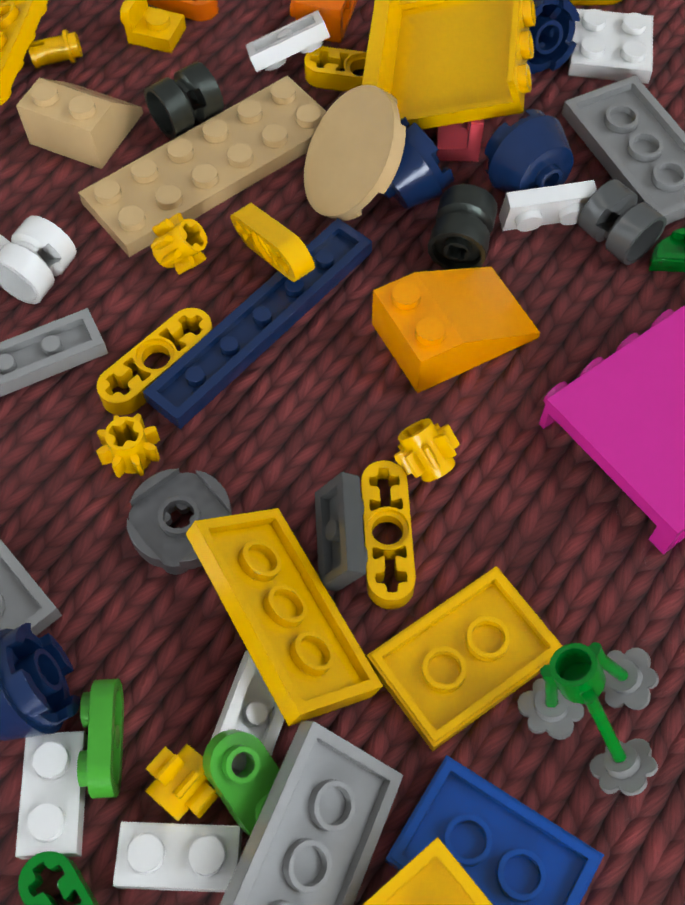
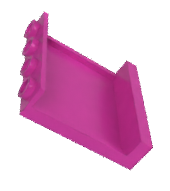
[539,305,685,555]

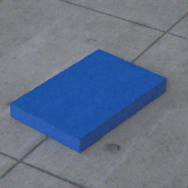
[385,755,604,905]

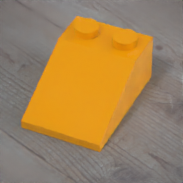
[372,266,540,394]

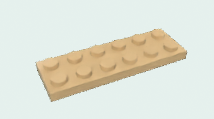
[78,75,327,257]

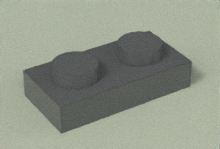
[315,472,368,592]

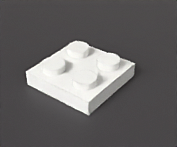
[568,8,653,84]

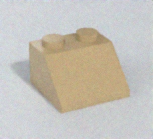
[16,78,143,169]

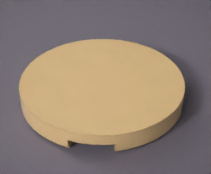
[304,85,406,221]

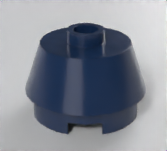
[527,0,580,74]
[484,109,574,193]
[383,117,454,209]
[0,623,80,741]

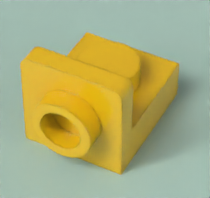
[120,0,186,53]

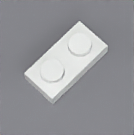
[246,10,330,72]
[499,180,597,232]
[210,650,284,774]
[15,731,88,860]
[113,821,242,893]

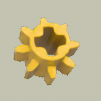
[150,213,208,275]
[96,413,160,478]
[394,418,460,482]
[145,744,219,821]

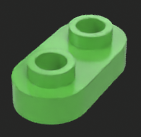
[77,678,124,799]
[203,729,280,836]

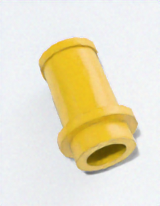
[28,29,83,68]

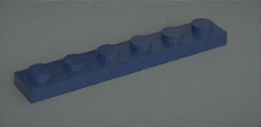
[143,218,372,429]

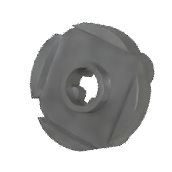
[127,468,232,575]

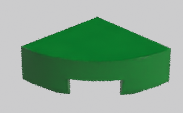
[649,228,685,272]

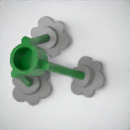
[518,642,659,796]

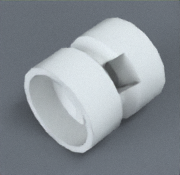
[0,215,77,304]

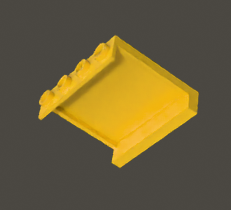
[362,0,536,129]

